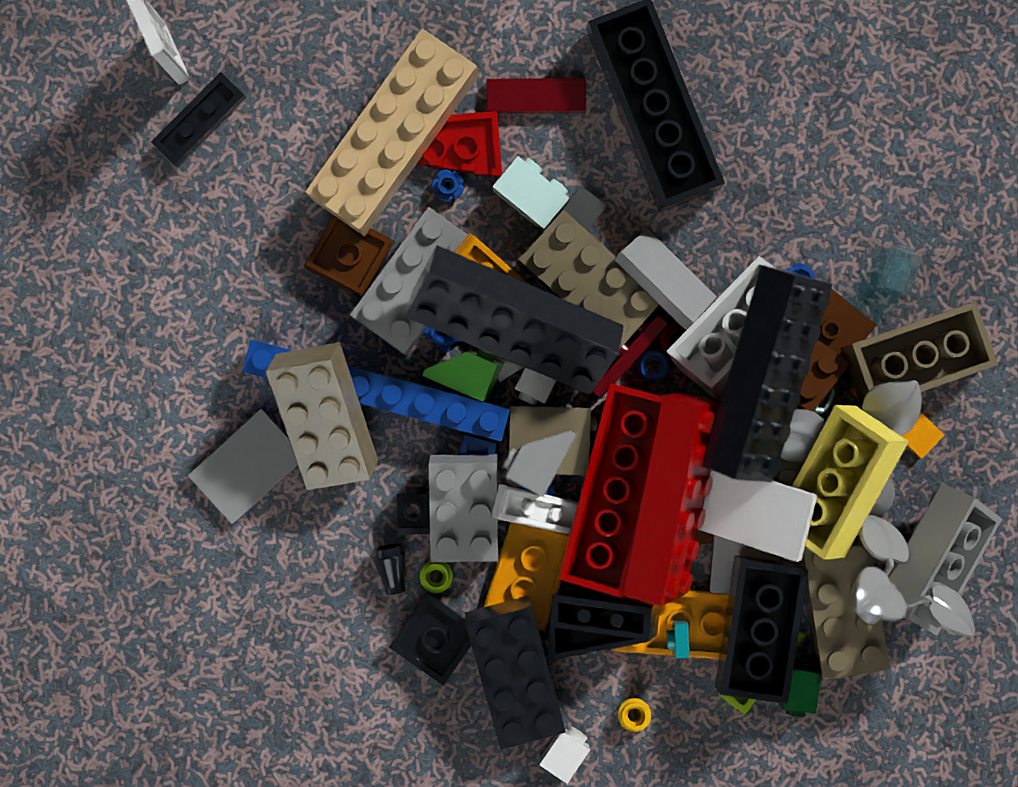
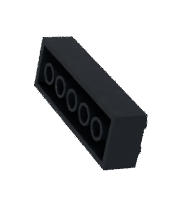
[586,0,725,213]
[405,245,624,394]
[702,265,833,482]

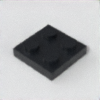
[389,592,471,686]

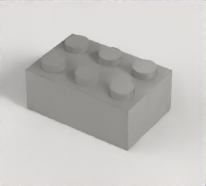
[429,454,498,562]

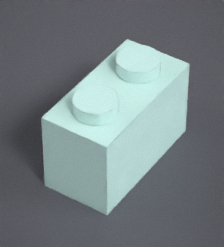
[493,156,569,232]

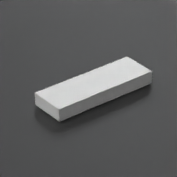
[491,484,579,534]

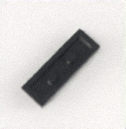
[151,72,246,167]

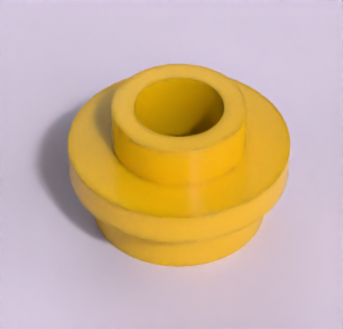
[618,698,651,732]

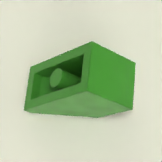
[422,348,505,402]

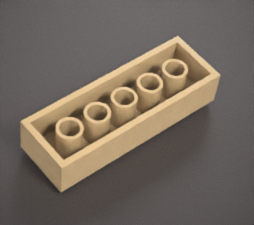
[305,28,479,237]

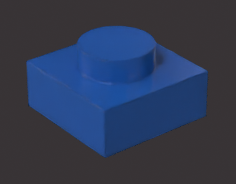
[459,432,497,455]

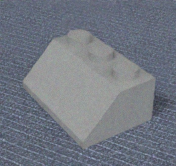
[503,431,576,497]

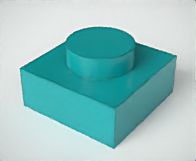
[666,621,689,658]

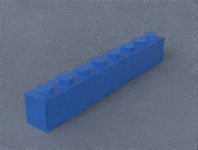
[242,339,510,442]

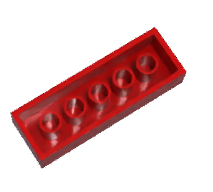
[559,383,663,598]
[623,391,721,607]

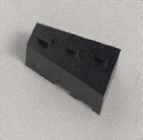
[547,589,660,662]

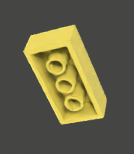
[792,405,909,560]

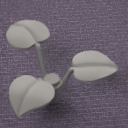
[781,380,922,518]
[855,515,975,637]

